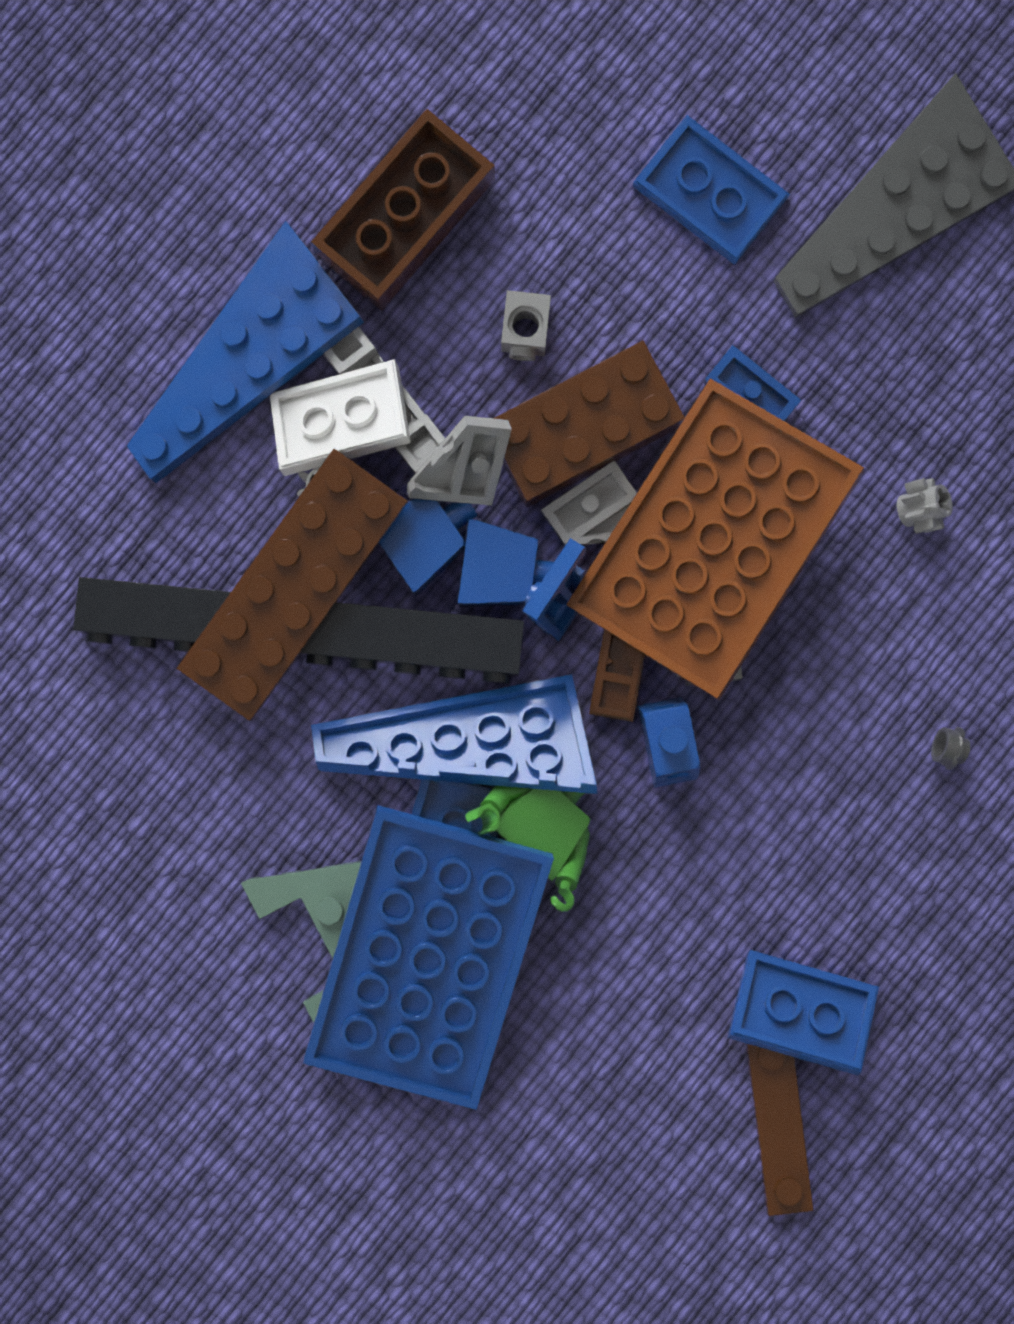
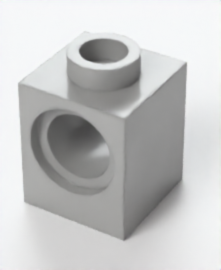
[501,290,551,361]

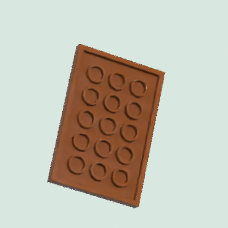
[566,379,865,700]

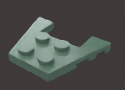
[241,861,361,1022]

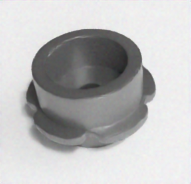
[931,727,970,770]

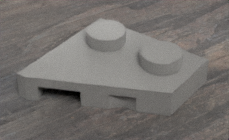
[406,416,512,505]
[541,460,637,546]

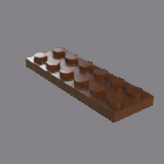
[176,448,408,721]

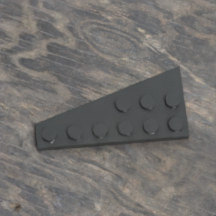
[773,73,1014,318]

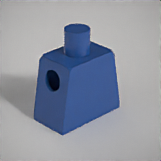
[379,499,478,596]
[458,519,554,608]
[637,697,701,788]

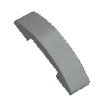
[324,327,445,474]

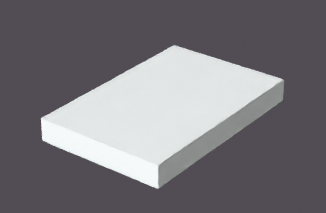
[270,359,411,476]

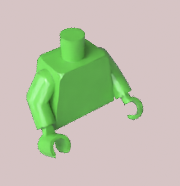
[465,786,591,912]

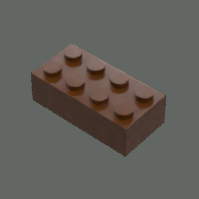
[311,109,495,311]
[493,340,685,508]

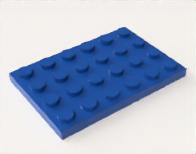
[303,805,554,1110]

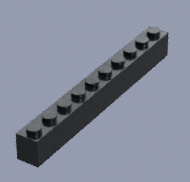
[73,577,524,684]

